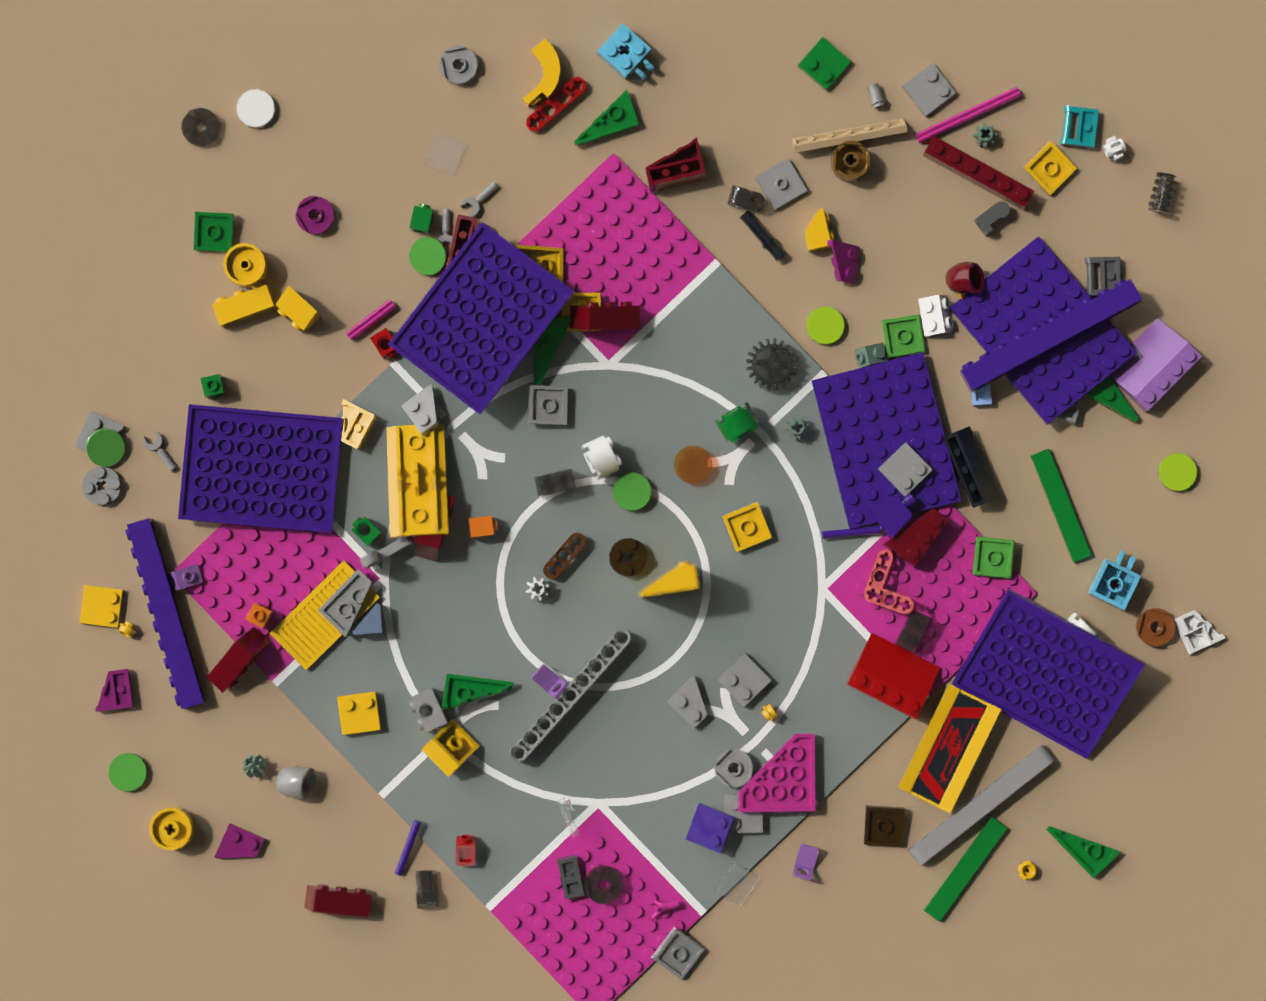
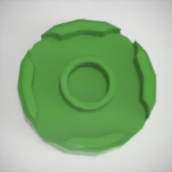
[409,237,447,275]
[86,428,125,467]
[613,472,651,511]
[108,753,148,792]

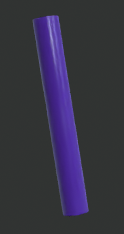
[822,526,880,539]
[395,820,422,876]

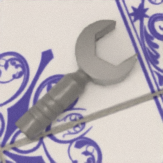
[460,182,498,217]
[438,209,453,244]
[143,432,176,471]

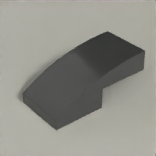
[557,855,584,899]

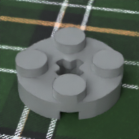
[439,46,478,85]
[82,467,121,505]
[714,749,753,787]

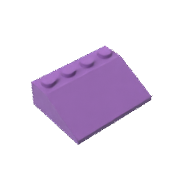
[1109,318,1202,412]

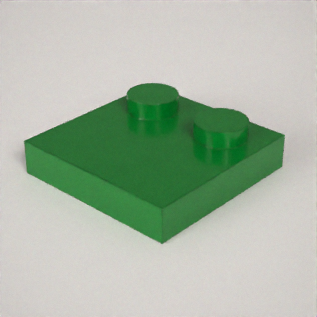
[797,37,851,91]
[193,211,234,252]

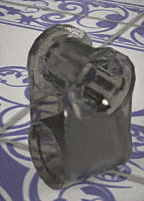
[727,185,765,211]

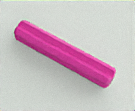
[346,300,396,341]

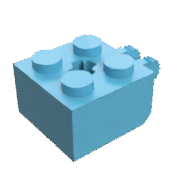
[597,24,655,80]
[1087,550,1141,611]

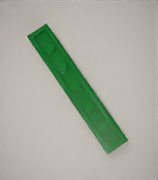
[1030,448,1091,562]
[924,817,1007,922]

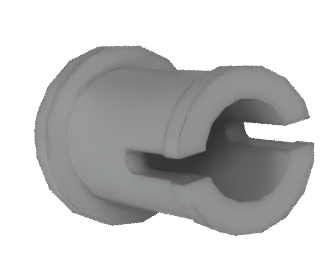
[867,83,886,109]

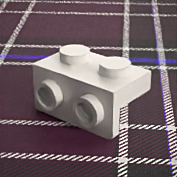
[918,295,954,337]

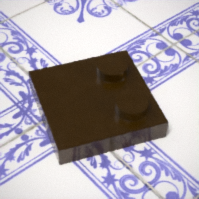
[864,805,905,847]

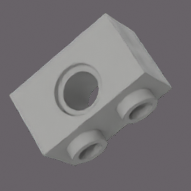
[409,688,449,733]

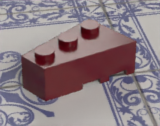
[645,137,706,192]
[446,214,481,268]
[570,301,639,330]
[413,495,455,562]
[882,508,949,567]
[206,627,270,693]
[304,884,372,918]

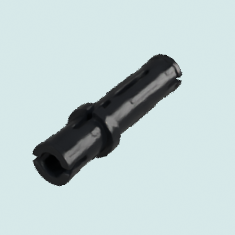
[740,210,786,261]

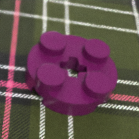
[296,196,334,235]

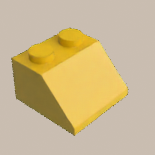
[275,286,321,332]
[421,719,480,777]

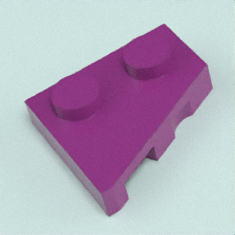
[827,240,860,284]
[95,669,134,712]
[214,823,265,859]

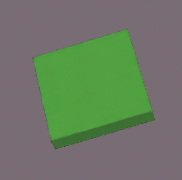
[881,314,926,359]
[972,536,1015,579]

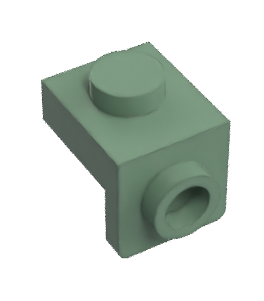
[855,343,888,368]

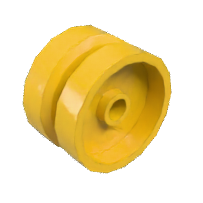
[223,243,268,288]
[149,807,195,850]

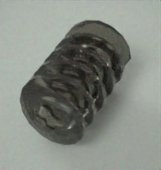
[1148,172,1179,214]

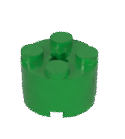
[715,402,759,443]

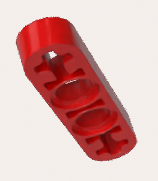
[526,77,586,133]

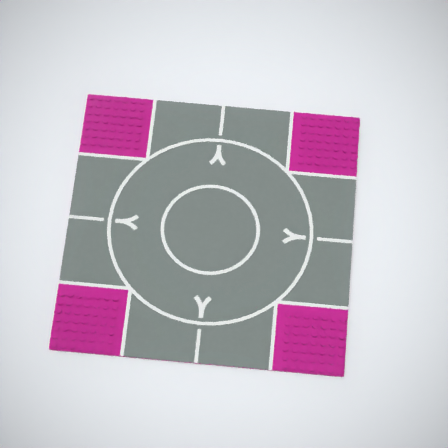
[172,154,1036,1001]

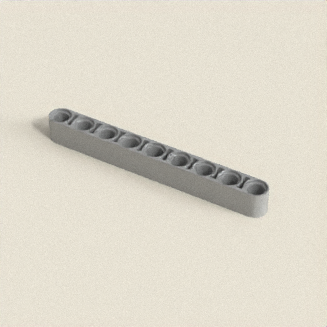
[510,629,631,762]
[908,744,1055,865]

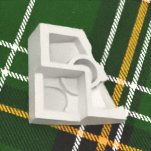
[1173,610,1225,654]

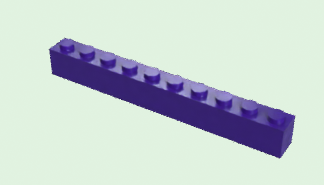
[960,279,1142,393]
[125,518,206,709]

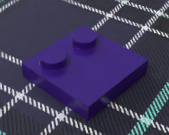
[686,803,735,854]

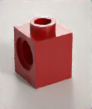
[370,328,398,359]

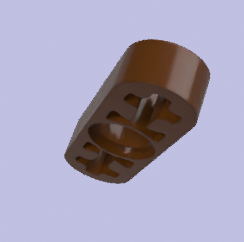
[543,533,586,579]

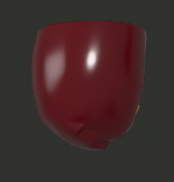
[945,262,985,300]

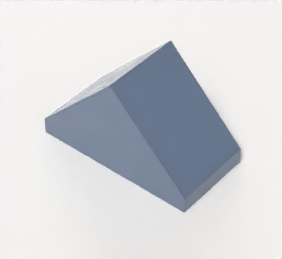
[352,603,384,635]

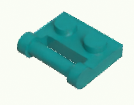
[1060,106,1099,148]

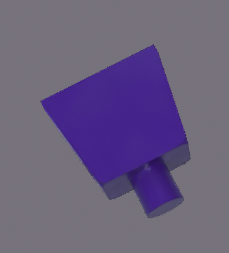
[868,494,917,539]

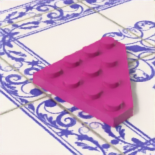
[738,734,815,812]

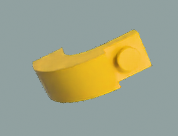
[523,38,561,108]

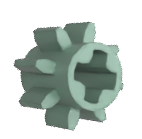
[972,123,997,148]
[785,416,809,440]
[242,754,267,779]

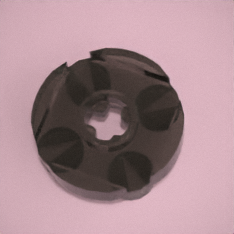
[181,108,220,147]
[584,865,623,904]

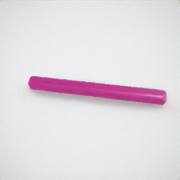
[915,87,1021,143]

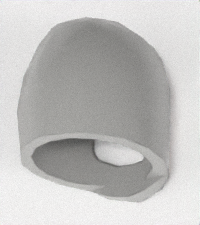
[276,765,317,799]

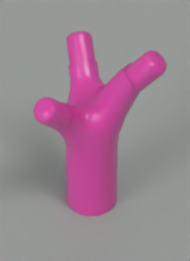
[651,900,679,919]

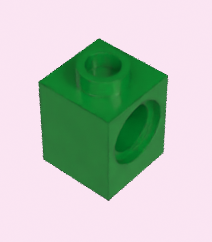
[409,204,434,234]
[200,374,226,399]
[351,516,382,547]

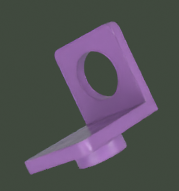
[168,564,203,592]
[532,664,568,699]
[793,844,819,881]

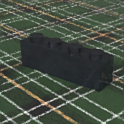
[943,426,1000,508]

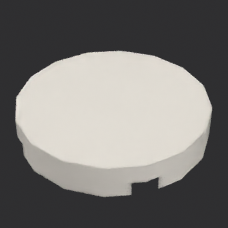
[237,89,275,128]

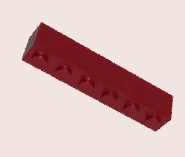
[922,136,1034,210]

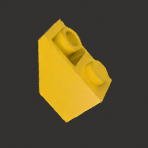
[804,208,834,252]

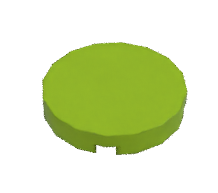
[806,306,844,345]
[1158,453,1197,491]

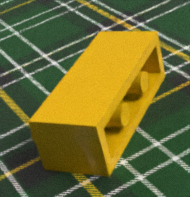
[212,283,276,327]

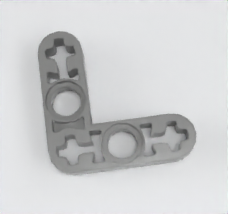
[359,536,414,569]

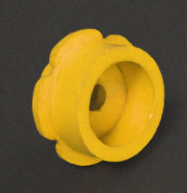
[118,622,137,638]
[762,704,779,722]
[1018,861,1037,880]

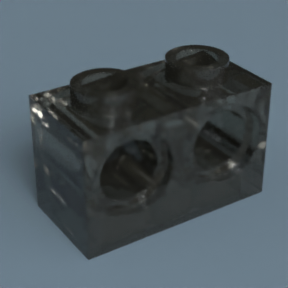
[534,468,576,497]
[894,611,931,653]

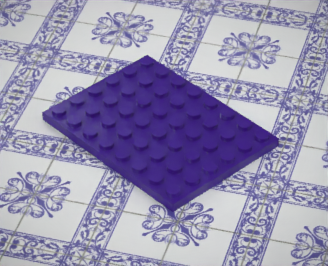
[388,222,574,415]
[950,236,1137,425]
[811,352,961,529]
[178,404,343,533]
[952,588,1145,759]

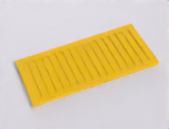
[270,560,380,670]

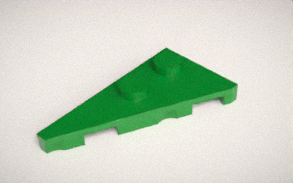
[574,90,639,146]
[533,316,571,385]
[1085,376,1138,423]
[442,674,513,711]
[1046,826,1120,879]

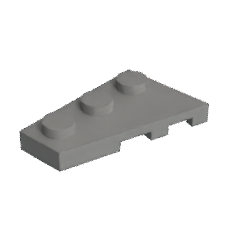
[318,569,372,637]

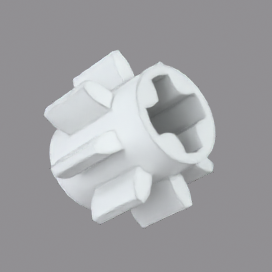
[1103,136,1126,161]
[526,577,549,600]

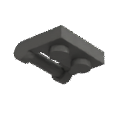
[1085,257,1120,297]

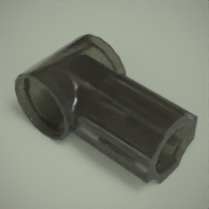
[416,870,437,909]

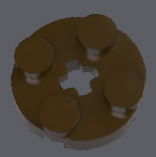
[609,538,647,576]

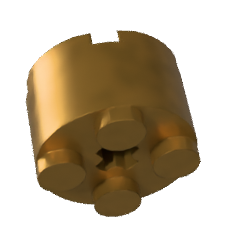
[831,141,871,182]

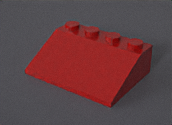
[846,633,940,719]

